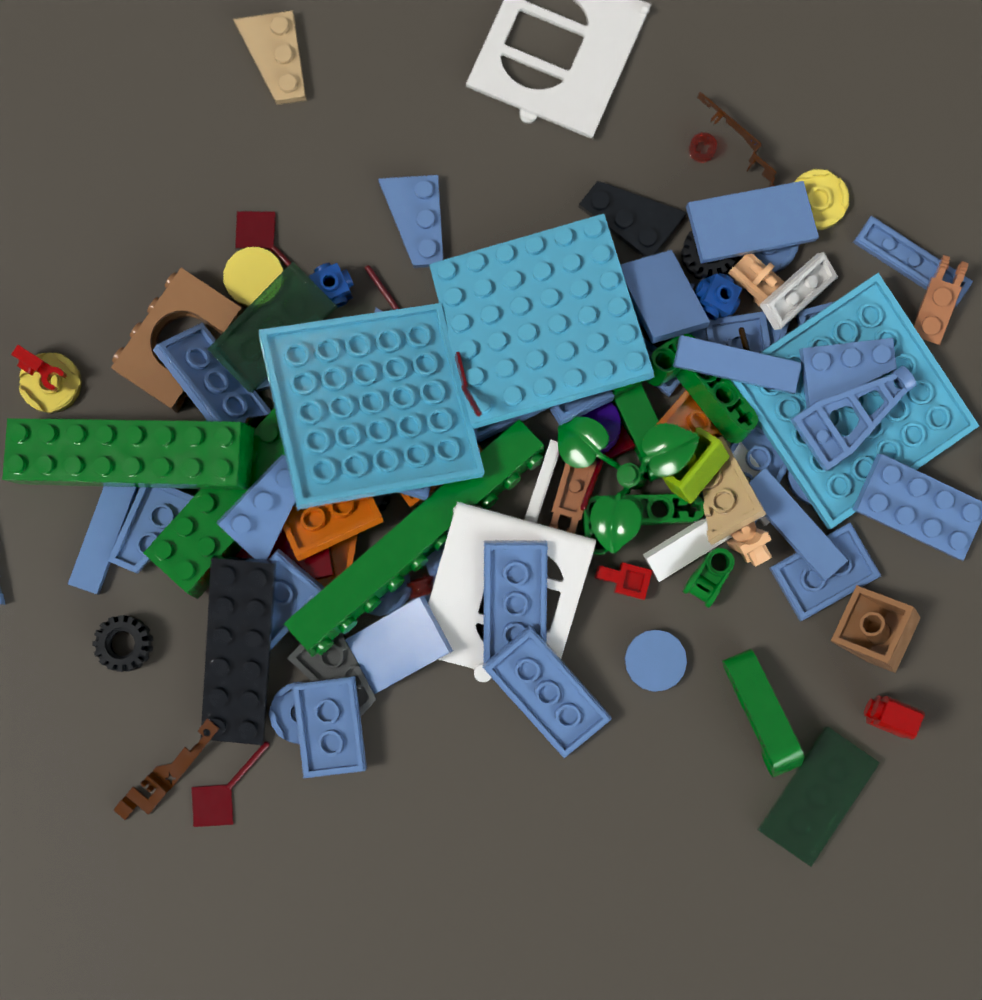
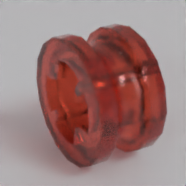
[689,132,717,163]
[406,575,434,598]

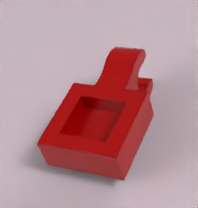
[11,345,67,392]
[594,562,652,600]

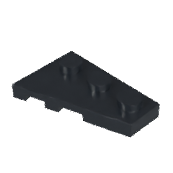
[578,181,687,258]

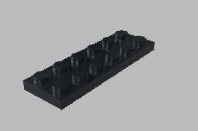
[201,555,277,745]

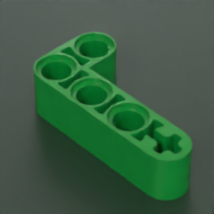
[645,334,758,443]
[611,381,662,482]
[583,494,704,557]
[722,648,804,778]

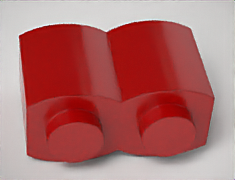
[864,695,925,740]

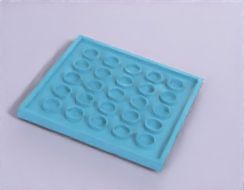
[429,214,654,429]
[731,273,979,529]
[259,303,485,510]

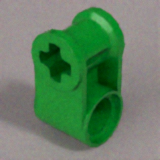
[682,548,734,608]

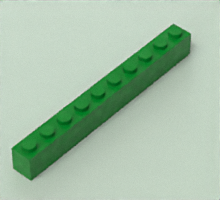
[283,419,545,657]

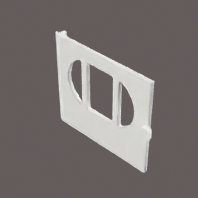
[466,0,651,139]
[428,501,596,682]

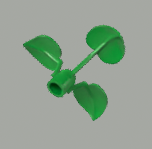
[558,417,700,554]

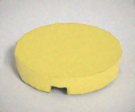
[795,169,849,230]
[224,247,284,308]
[19,352,82,413]

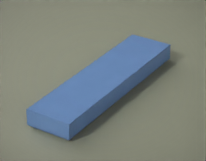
[853,216,973,308]
[673,335,802,394]
[749,468,848,582]
[68,486,139,595]

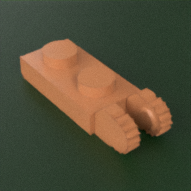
[913,255,968,345]
[549,461,597,534]

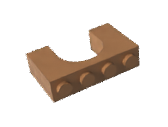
[111,268,246,413]

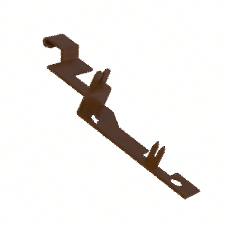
[697,92,777,187]
[113,718,220,820]

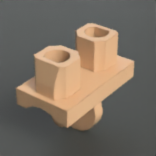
[728,254,784,306]
[726,522,772,566]

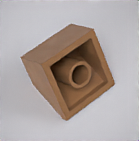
[831,585,921,673]

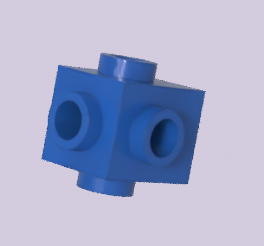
[308,263,354,311]
[695,274,742,320]

